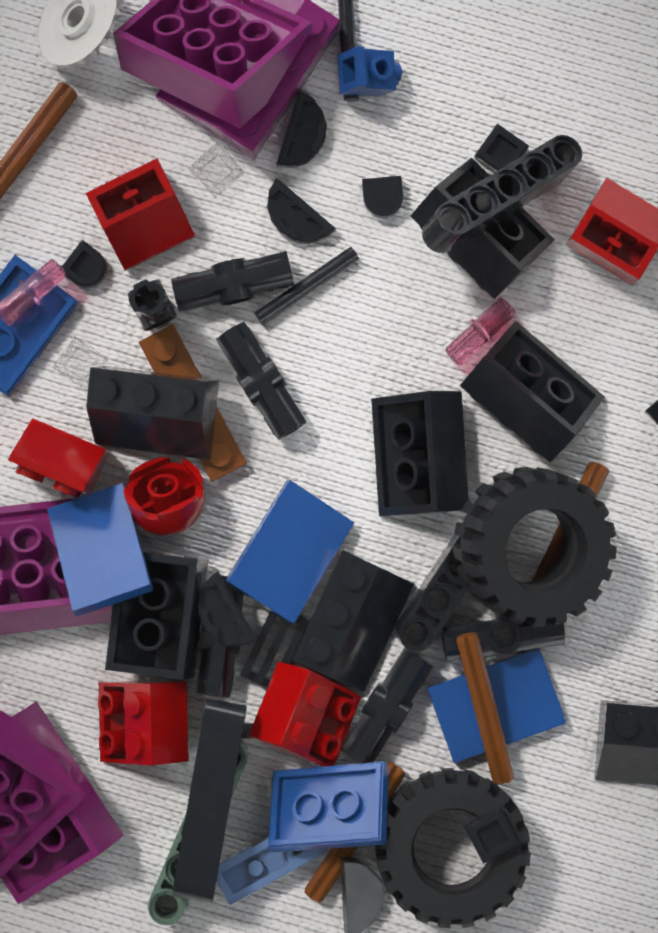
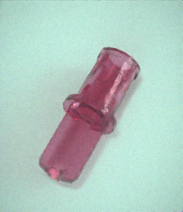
[0,259,67,327]
[445,297,517,365]

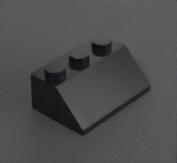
[410,157,555,300]
[459,320,605,463]
[86,366,219,460]
[371,391,469,516]
[292,550,414,692]
[105,552,208,680]
[594,700,658,785]

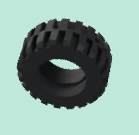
[453,467,617,627]
[375,768,531,929]

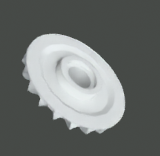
[38,0,123,69]

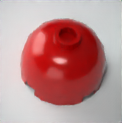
[123,457,205,536]

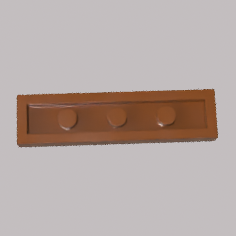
[138,324,247,482]

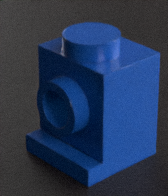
[337,46,402,97]

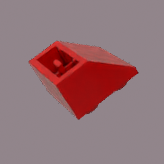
[85,158,196,271]
[565,177,658,286]
[8,418,110,498]
[249,661,361,767]
[98,680,189,766]

